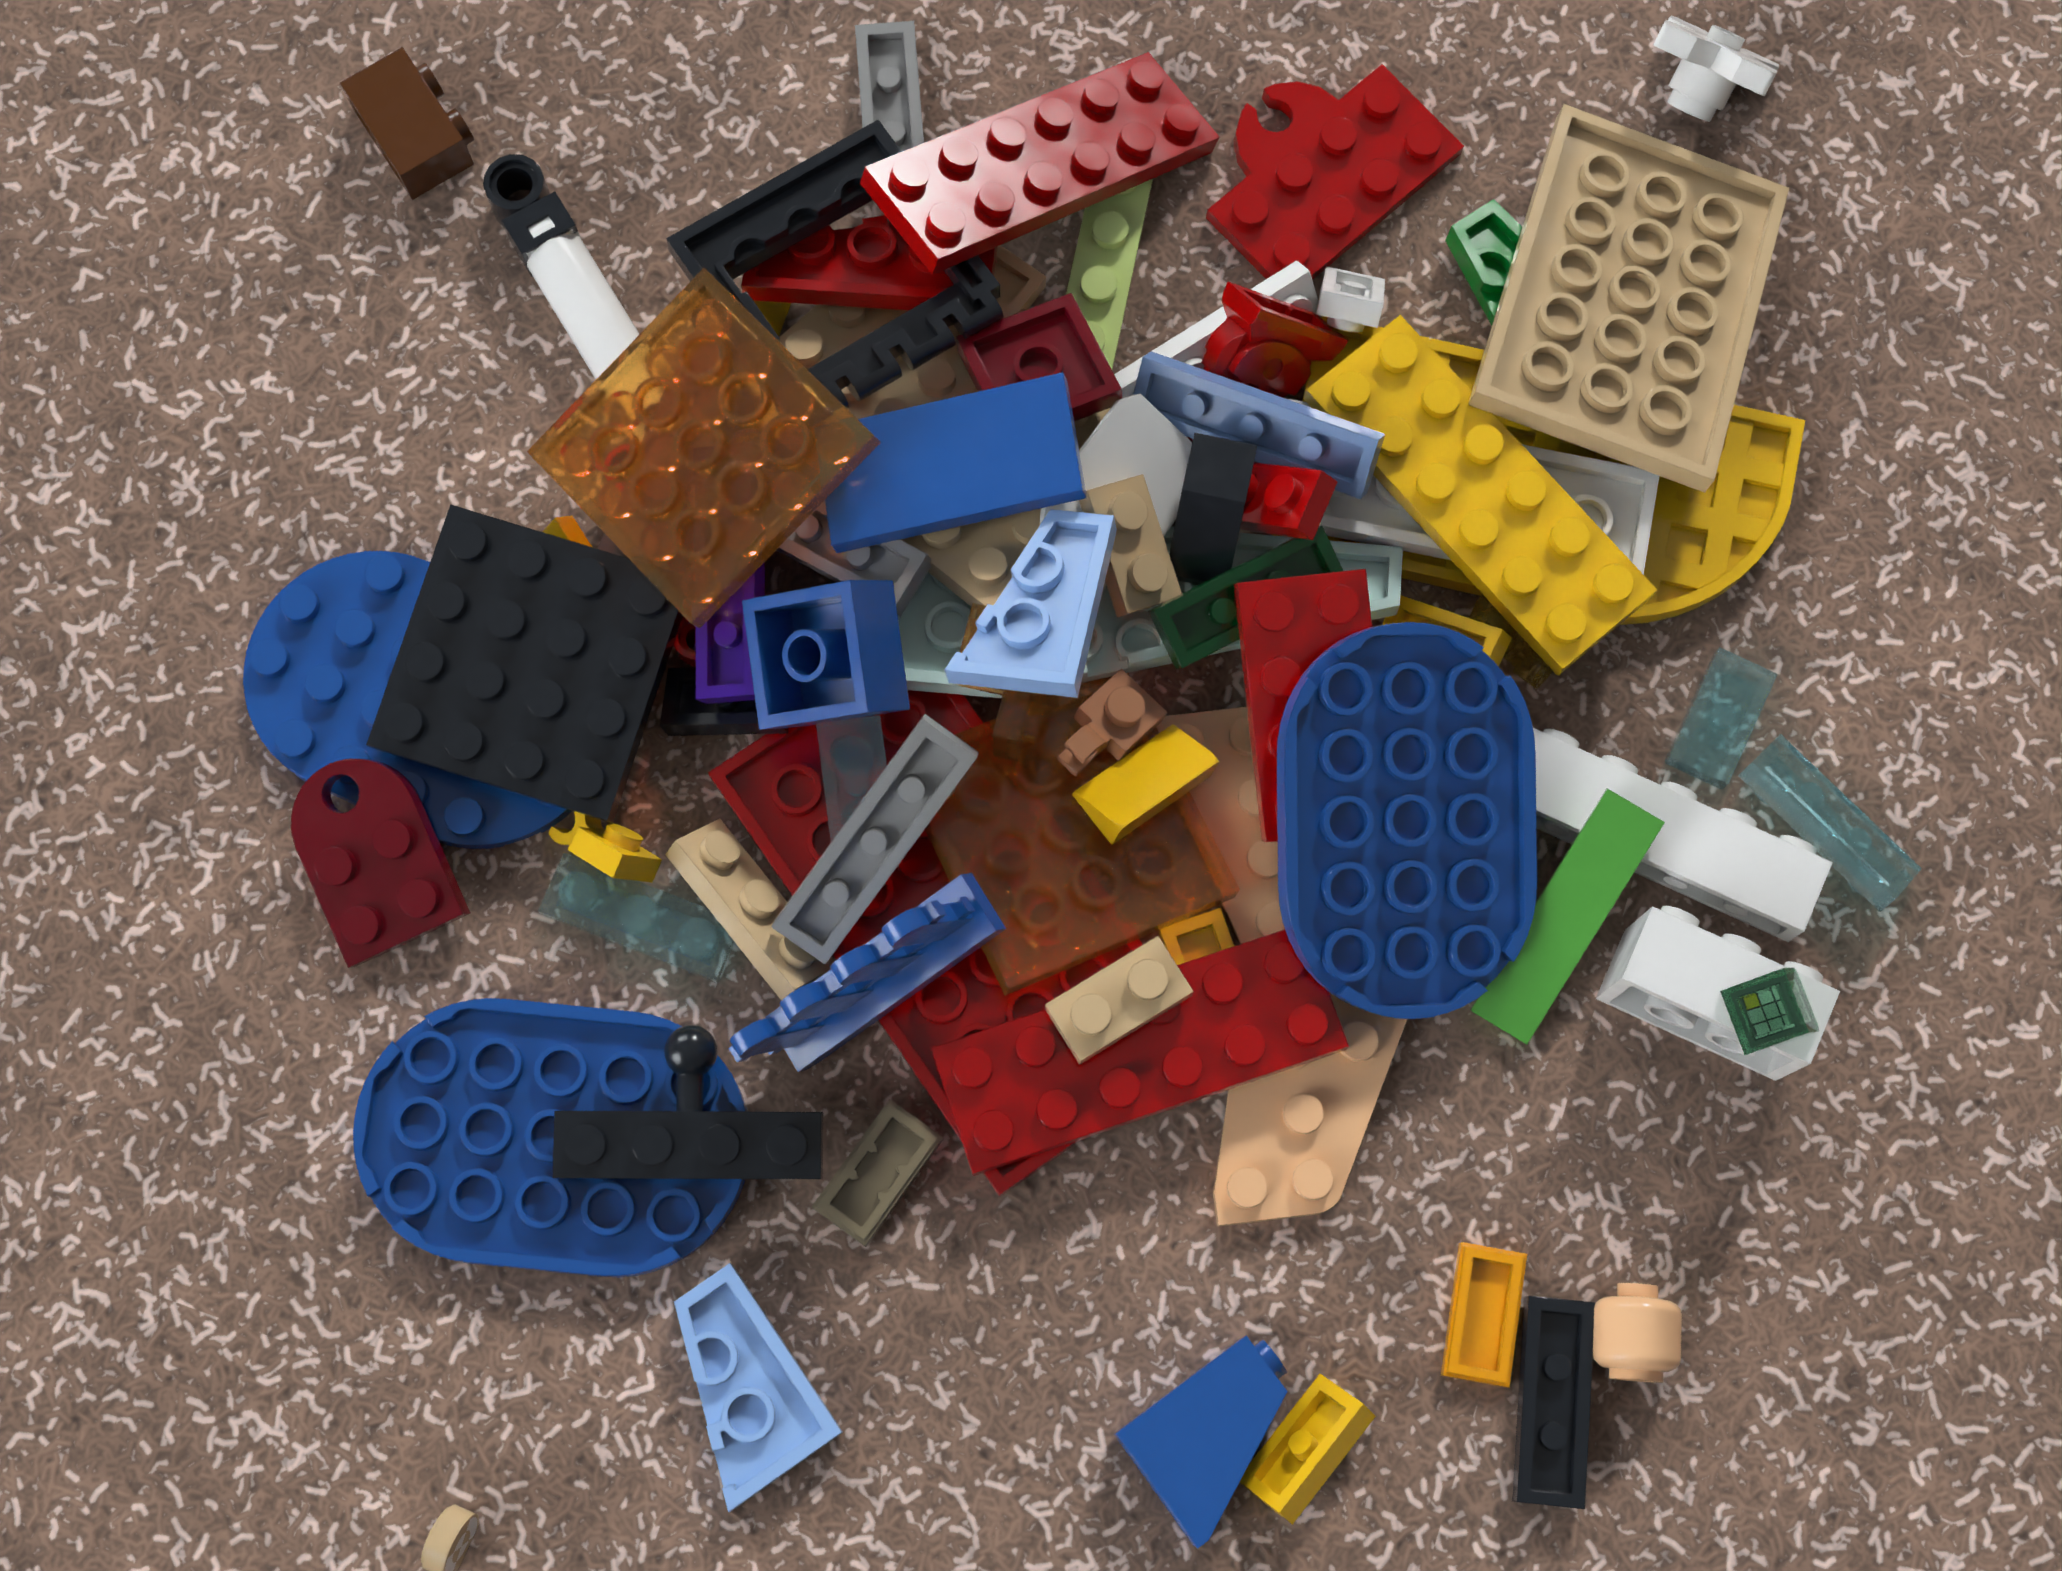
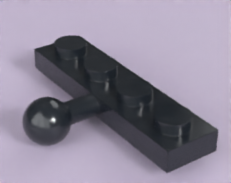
[553,1025,823,1179]

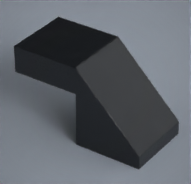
[1169,433,1258,585]

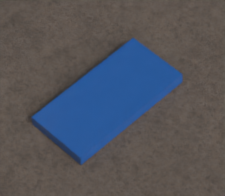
[816,372,1087,553]

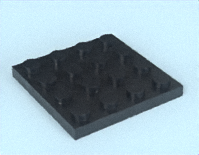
[366,504,694,824]

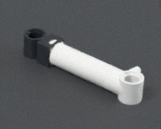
[483,154,670,447]

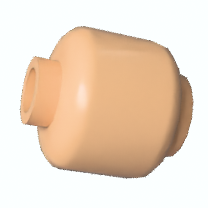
[1593,1283,1682,1383]

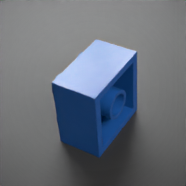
[742,580,910,730]

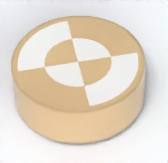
[421,1504,479,1571]

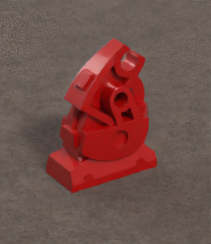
[1187,281,1349,442]

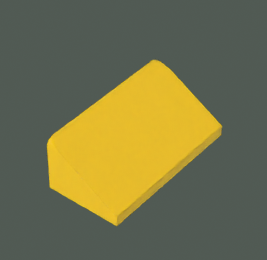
[1072,724,1219,845]

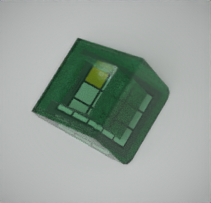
[1720,968,1819,1055]

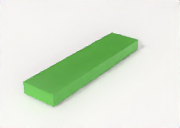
[1470,788,1665,1045]

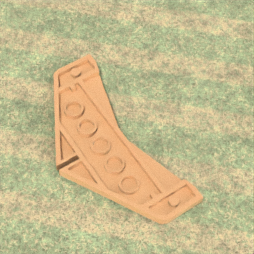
[1150,707,1407,1227]

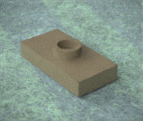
[812,1099,944,1247]

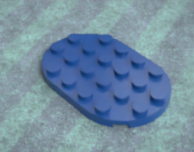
[243,551,572,849]
[1277,622,1537,1019]
[353,998,747,1278]

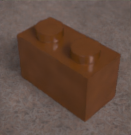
[340,47,474,200]

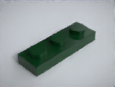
[1148,525,1343,669]

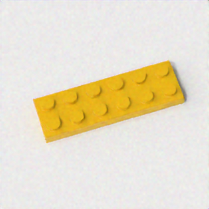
[1304,315,1657,676]

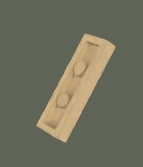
[665,819,834,1000]

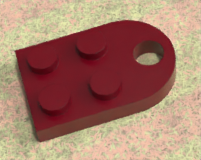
[291,759,471,968]

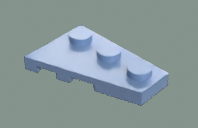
[944,509,1117,698]
[674,1263,843,1512]

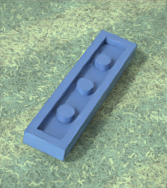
[1133,351,1385,499]

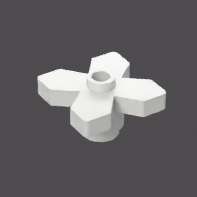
[1653,15,1779,122]

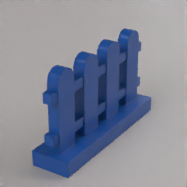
[728,873,1006,1072]

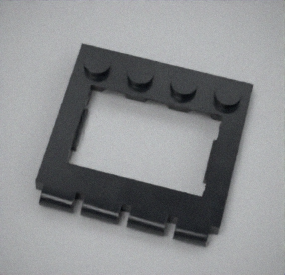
[666,120,1004,430]

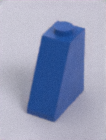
[1114,1335,1288,1549]

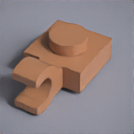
[1057,669,1167,776]

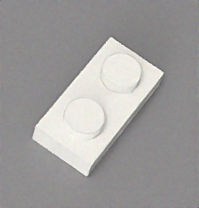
[1316,266,1385,332]

